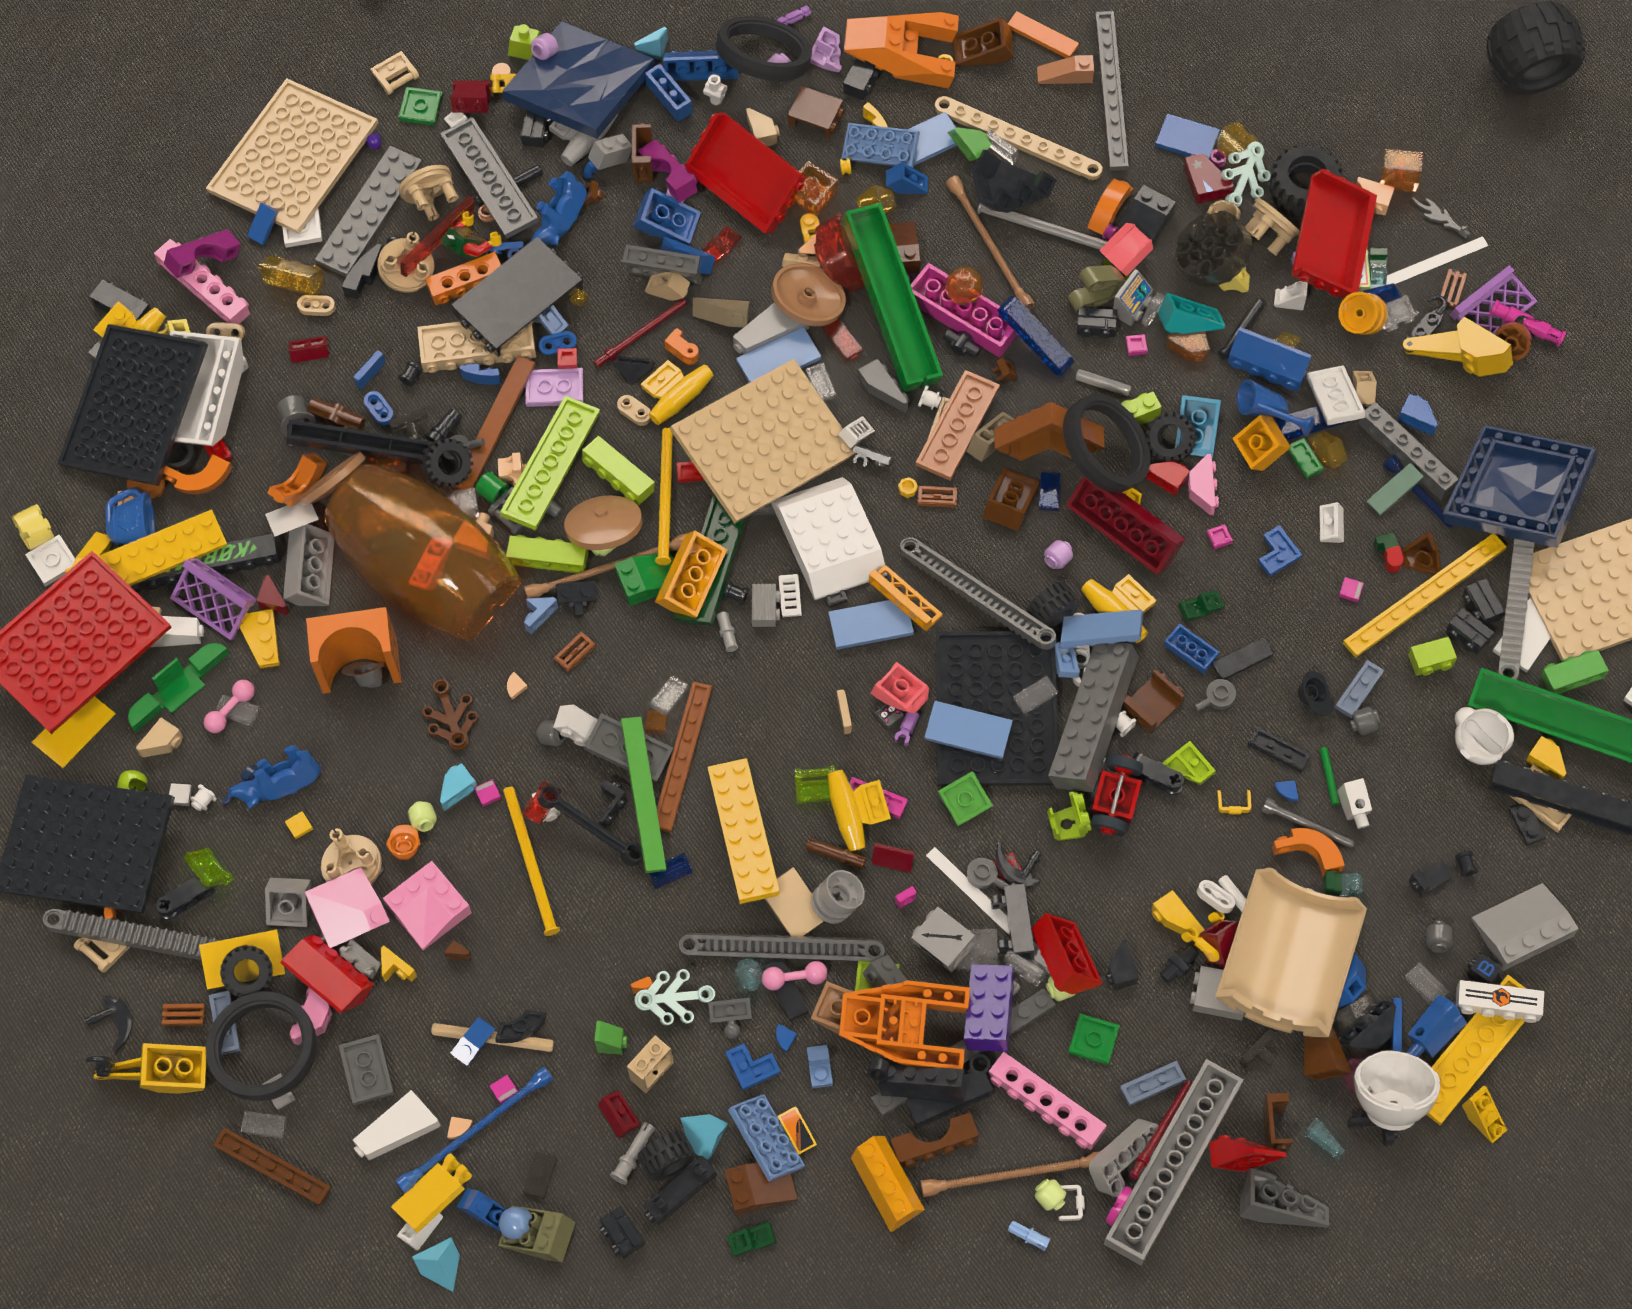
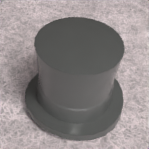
[277,395,316,437]

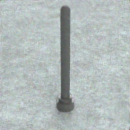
[1261,797,1355,848]

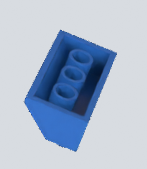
[663,50,738,81]
[1227,327,1311,392]

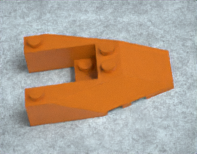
[844,12,959,89]
[839,980,970,1069]

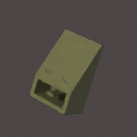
[498,1205,575,1263]

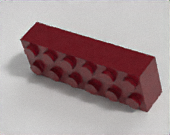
[1066,476,1186,575]

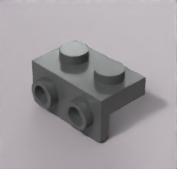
[863,955,907,988]

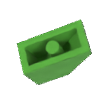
[947,127,992,161]
[594,1021,628,1055]

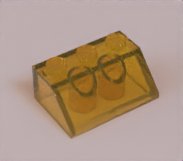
[258,256,325,295]

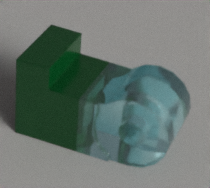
[1368,248,1387,285]
[1324,871,1363,896]

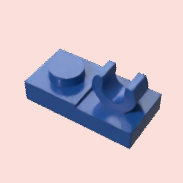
[488,241,525,259]

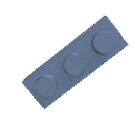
[1335,660,1384,718]
[209,991,241,1055]
[1120,1061,1186,1107]

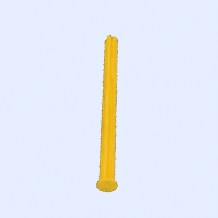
[655,428,673,565]
[503,786,560,936]

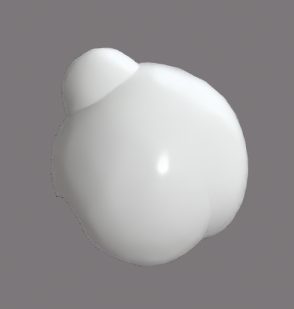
[1455,707,1514,765]

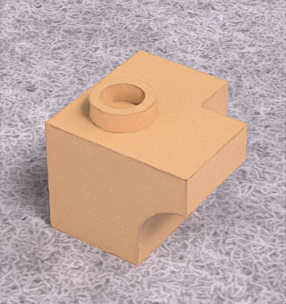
[498,453,526,486]

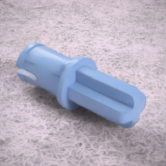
[1008,1221,1050,1251]

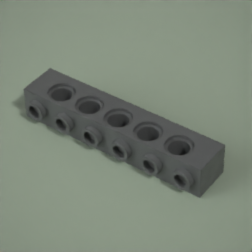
[1358,402,1459,501]

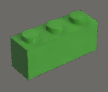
[1540,650,1609,694]

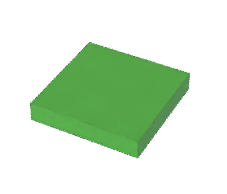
[938,771,993,826]

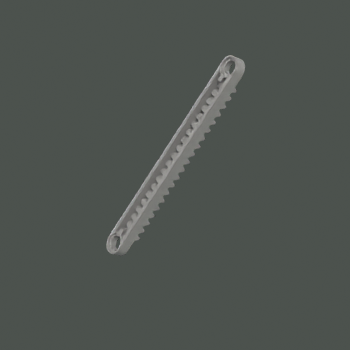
[1498,538,1534,680]

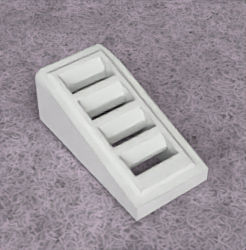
[838,416,875,449]
[779,574,802,617]

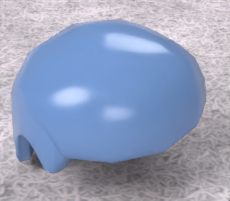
[499,1207,532,1240]

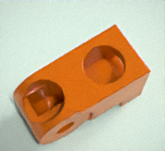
[664,328,699,365]

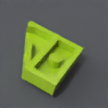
[1163,741,1216,785]

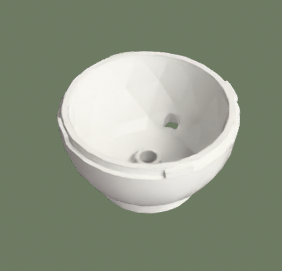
[1354,1051,1440,1131]

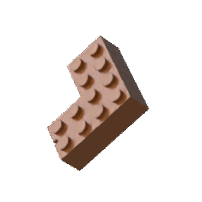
[994,402,1105,461]

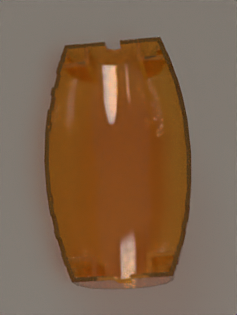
[325,464,523,641]

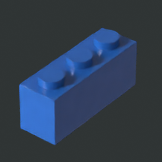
[645,64,693,122]

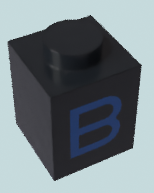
[1467,953,1502,984]

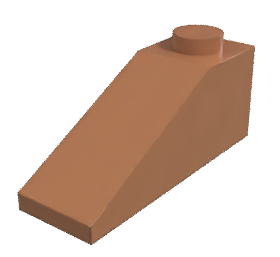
[1037,55,1094,84]

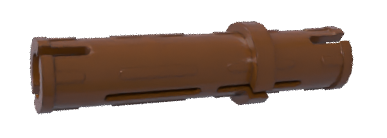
[805,838,867,870]

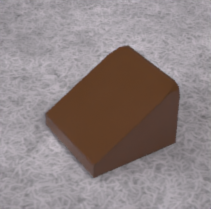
[444,941,472,961]

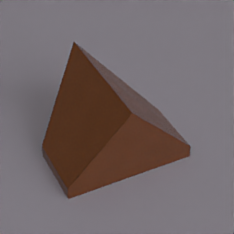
[1401,532,1441,575]

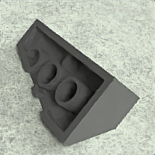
[1240,1168,1329,1228]

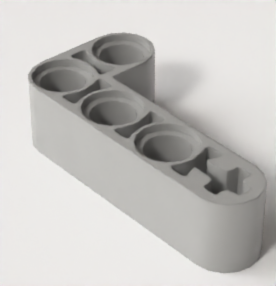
[1089,1119,1158,1197]

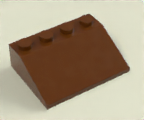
[840,222,920,278]

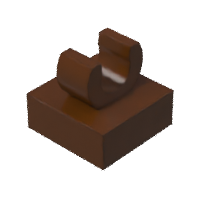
[583,181,604,206]
[993,357,1018,382]

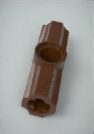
[307,398,366,431]

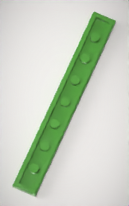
[621,717,666,873]

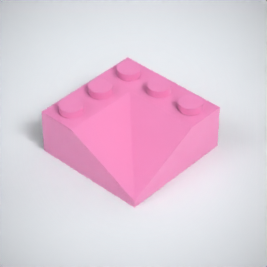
[383,861,472,950]

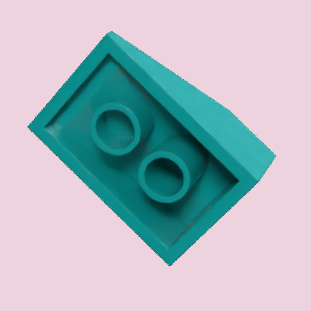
[1158,293,1225,334]

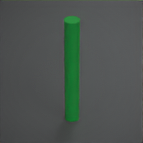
[1319,747,1340,806]

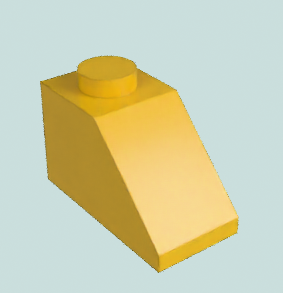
[1526,736,1566,780]

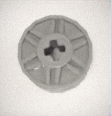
[811,870,865,924]

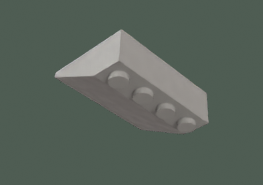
[1471,883,1579,971]

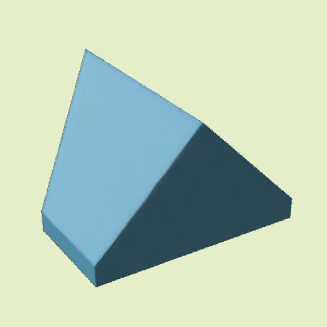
[634,27,668,60]
[681,1114,729,1161]
[412,1238,460,1292]

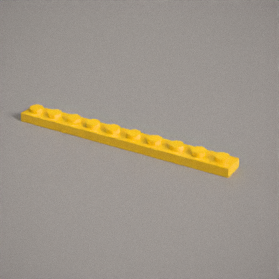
[1343,534,1507,658]

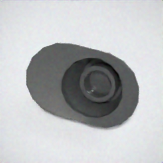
[342,662,384,688]

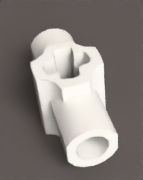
[703,75,727,105]

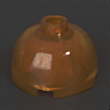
[945,266,983,305]

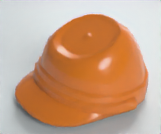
[386,825,420,860]

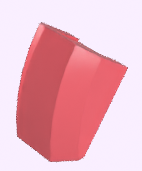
[1099,223,1153,276]
[870,662,929,714]

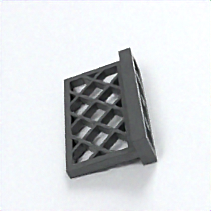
[622,244,702,285]

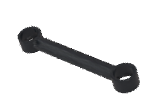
[537,785,643,866]

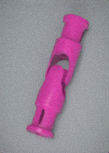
[1489,299,1566,347]

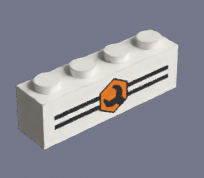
[1455,980,1544,1023]

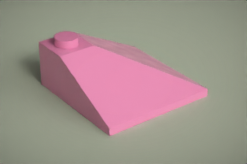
[304,867,390,948]

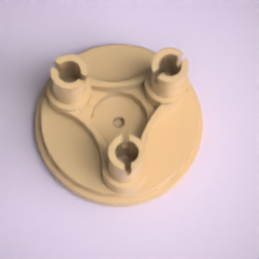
[398,165,459,221]
[1243,197,1300,256]
[377,232,434,293]
[321,828,382,884]

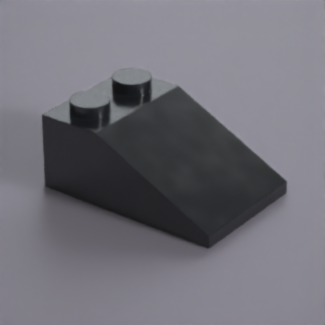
[1119,185,1176,245]

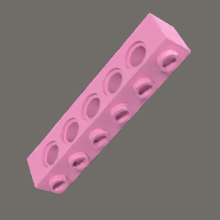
[154,239,250,323]
[988,1052,1107,1150]

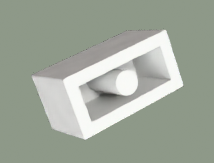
[553,705,597,746]

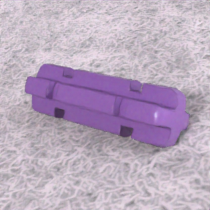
[777,6,811,26]

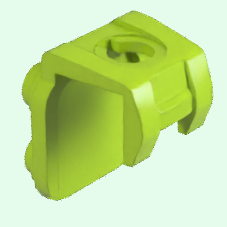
[1047,791,1092,841]

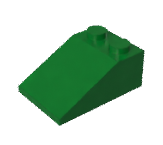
[614,552,674,606]

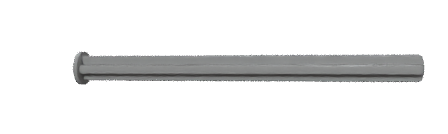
[978,204,1108,250]

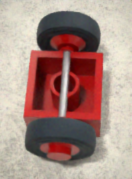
[1091,755,1143,836]

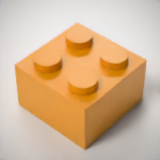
[1233,415,1291,471]

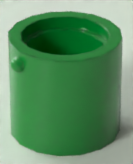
[475,472,509,504]

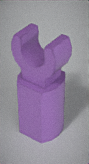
[895,712,920,747]

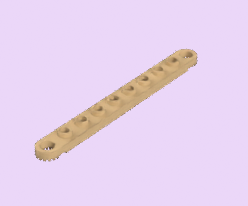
[935,96,1102,180]

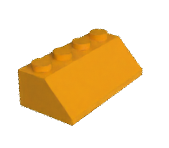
[655,530,727,618]
[851,1136,925,1232]

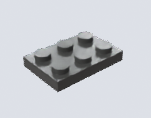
[338,1034,394,1106]

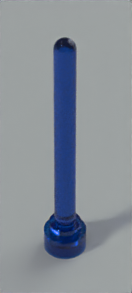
[1383,455,1454,528]

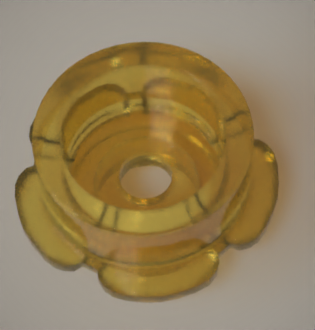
[570,289,588,306]

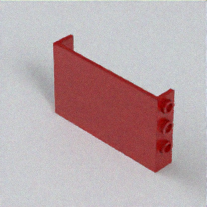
[685,112,807,234]
[1291,169,1377,299]

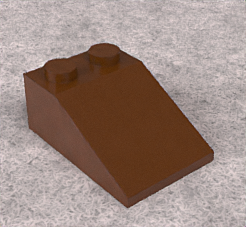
[953,17,1015,67]
[982,468,1040,531]
[725,1163,797,1216]

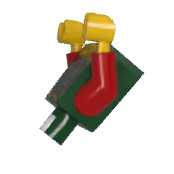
[441,211,502,259]

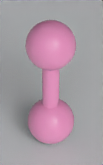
[204,680,255,733]
[762,961,828,990]

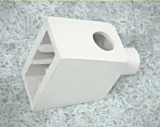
[1337,778,1372,829]

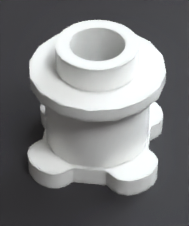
[918,385,942,410]
[1115,711,1137,737]
[190,784,217,811]

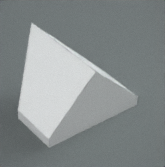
[1274,281,1308,310]

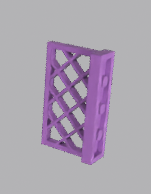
[1450,265,1537,334]
[170,557,256,640]

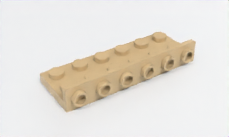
[417,322,536,373]

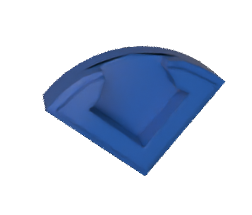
[582,161,603,179]
[1274,780,1298,802]
[776,1024,797,1053]

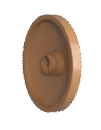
[771,263,846,326]
[299,451,365,506]
[564,495,642,550]

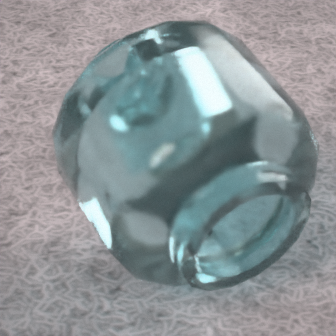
[734,958,763,991]

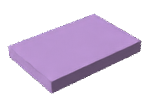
[526,368,583,407]

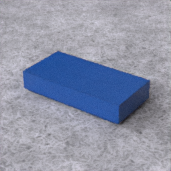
[247,203,279,245]
[353,351,386,390]

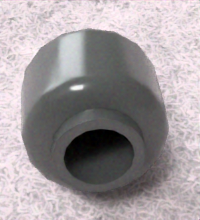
[1350,706,1382,736]
[536,720,567,747]
[1426,921,1453,953]

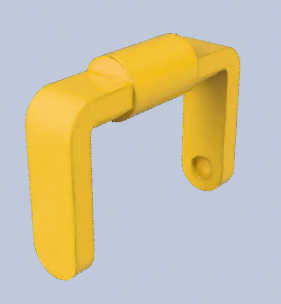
[1217,790,1251,814]

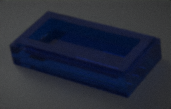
[1039,472,1060,511]
[648,853,693,889]

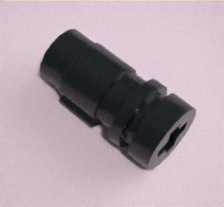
[425,409,462,442]

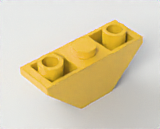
[1462,1086,1507,1144]

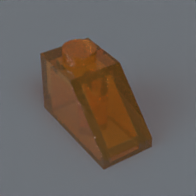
[1166,331,1209,362]

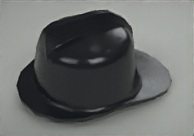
[1298,671,1333,716]

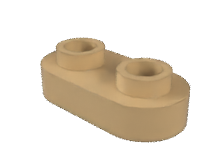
[297,295,336,316]
[206,322,245,340]
[617,395,651,426]

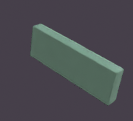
[1367,463,1424,516]

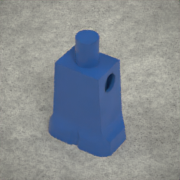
[1406,994,1467,1058]

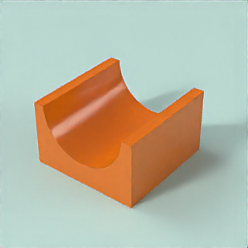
[306,607,402,694]

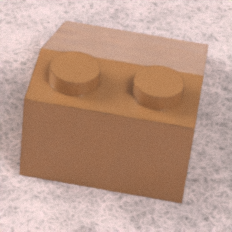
[811,981,853,1035]

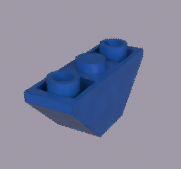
[660,237,716,274]
[1338,953,1366,1008]

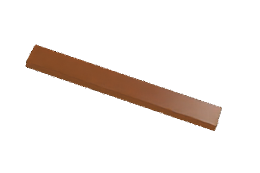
[454,356,535,494]
[657,682,712,833]

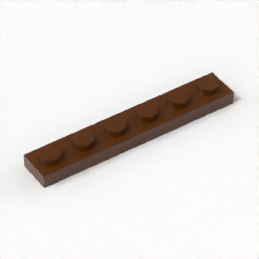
[213,1127,332,1207]

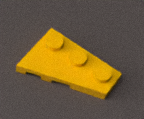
[235,609,280,669]

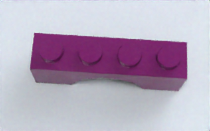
[637,140,698,203]
[164,229,241,278]

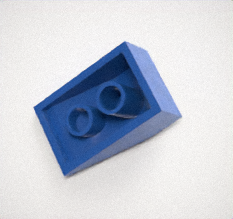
[633,188,701,245]

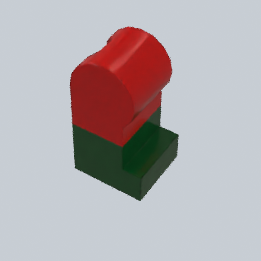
[1373,532,1404,573]

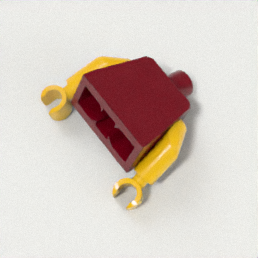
[1181,911,1238,970]

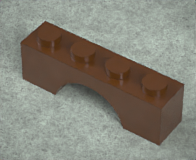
[890,1112,979,1168]

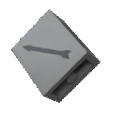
[911,907,978,973]

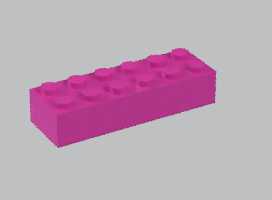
[911,263,1022,358]

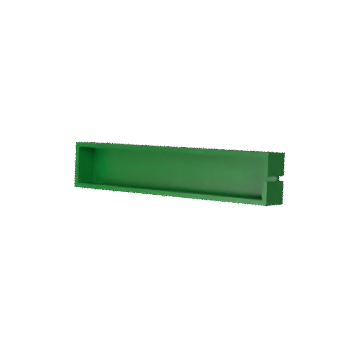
[842,202,943,392]
[1467,668,1632,764]

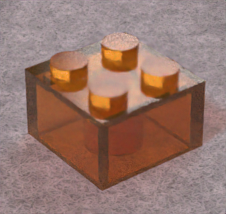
[1379,149,1423,192]
[794,161,838,216]

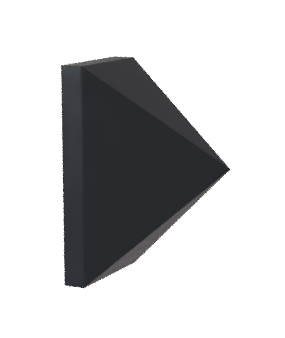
[614,356,655,385]

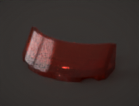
[814,212,865,292]

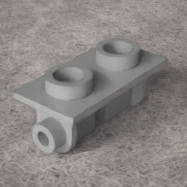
[339,939,381,979]

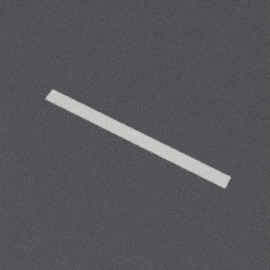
[1358,237,1488,293]
[926,847,1049,973]

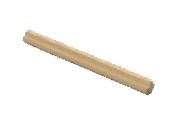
[431,1023,554,1052]

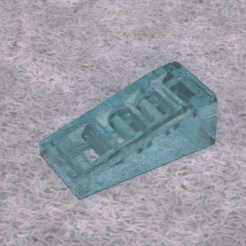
[1305,1117,1344,1160]

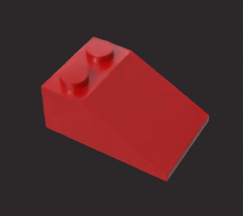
[1209,1135,1287,1172]

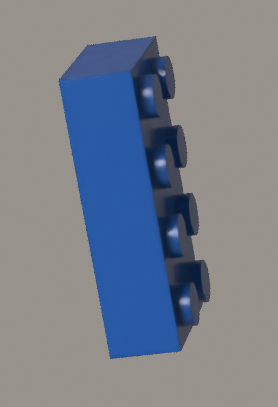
[1164,624,1219,674]

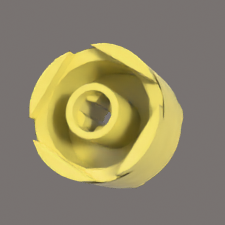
[12,504,54,550]

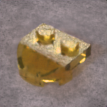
[1216,122,1262,161]

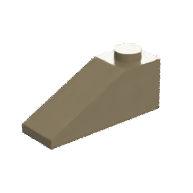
[693,297,750,327]
[966,412,1014,462]

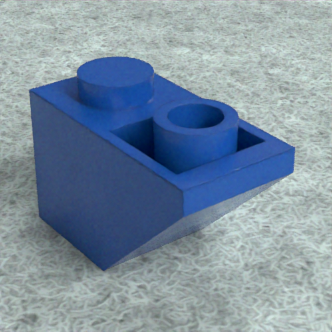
[457,1188,506,1231]

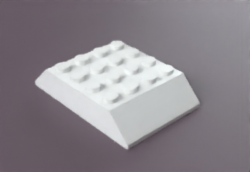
[170,331,244,446]
[771,477,887,600]

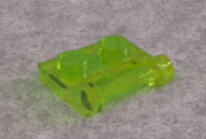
[794,765,835,803]
[184,848,234,887]

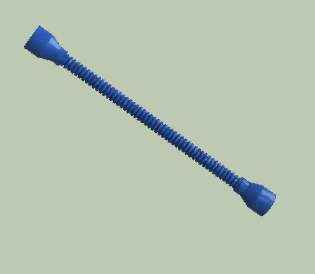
[395,1066,553,1194]

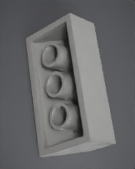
[283,524,335,606]

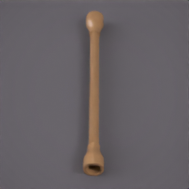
[946,176,1035,312]
[524,533,687,599]
[920,1151,1101,1197]

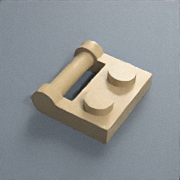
[371,51,419,95]
[73,938,130,973]

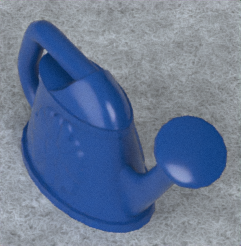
[1237,379,1315,436]
[105,488,156,545]

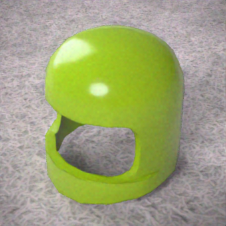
[117,770,148,791]

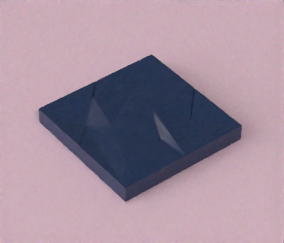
[503,21,655,139]
[1443,425,1597,548]

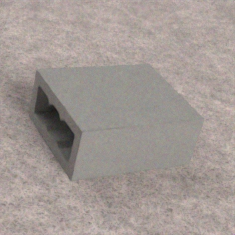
[1190,966,1244,1021]

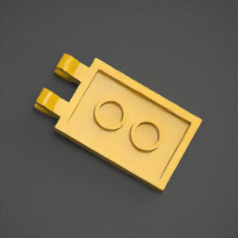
[391,1153,472,1234]

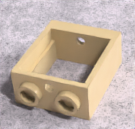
[627,1036,674,1093]

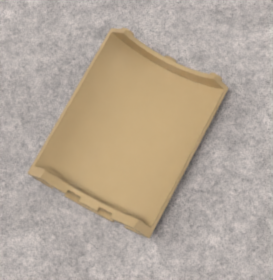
[1215,868,1367,1037]

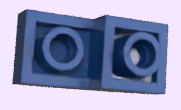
[460,363,501,385]

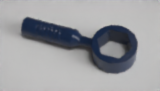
[221,765,259,806]

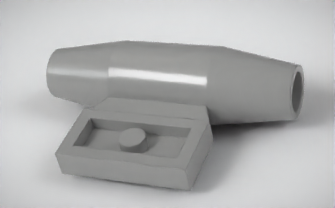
[549,114,618,166]

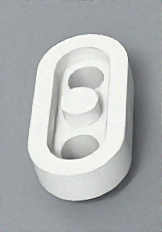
[1197,880,1236,913]

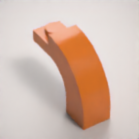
[1087,179,1134,235]
[267,452,328,507]
[163,455,233,494]
[1272,828,1345,877]

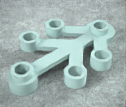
[1221,142,1271,207]
[635,969,715,1025]

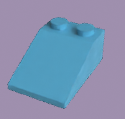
[1175,395,1221,458]

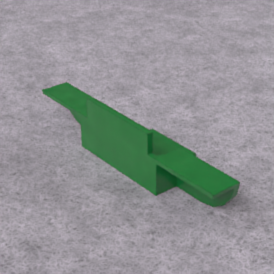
[128,643,229,733]

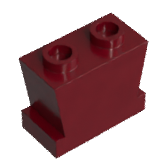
[450,81,491,113]

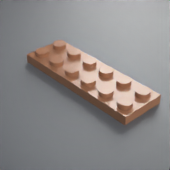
[916,370,1000,481]

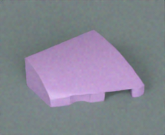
[810,26,842,72]

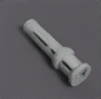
[610,1122,655,1185]

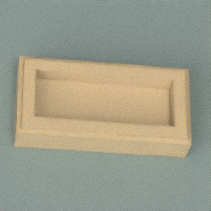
[837,689,852,734]

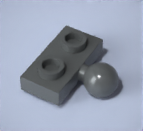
[708,997,752,1039]

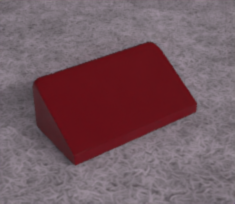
[289,336,329,363]
[872,843,914,872]
[598,1091,641,1138]

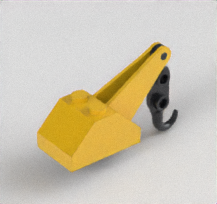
[1403,295,1513,377]
[86,1043,206,1094]

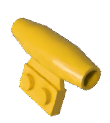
[93,301,166,338]
[641,360,714,425]
[1081,574,1156,643]
[827,770,891,852]

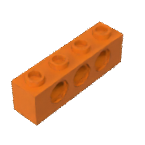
[425,252,501,306]

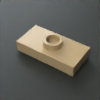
[782,253,822,268]

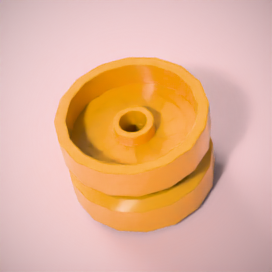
[1339,292,1387,335]

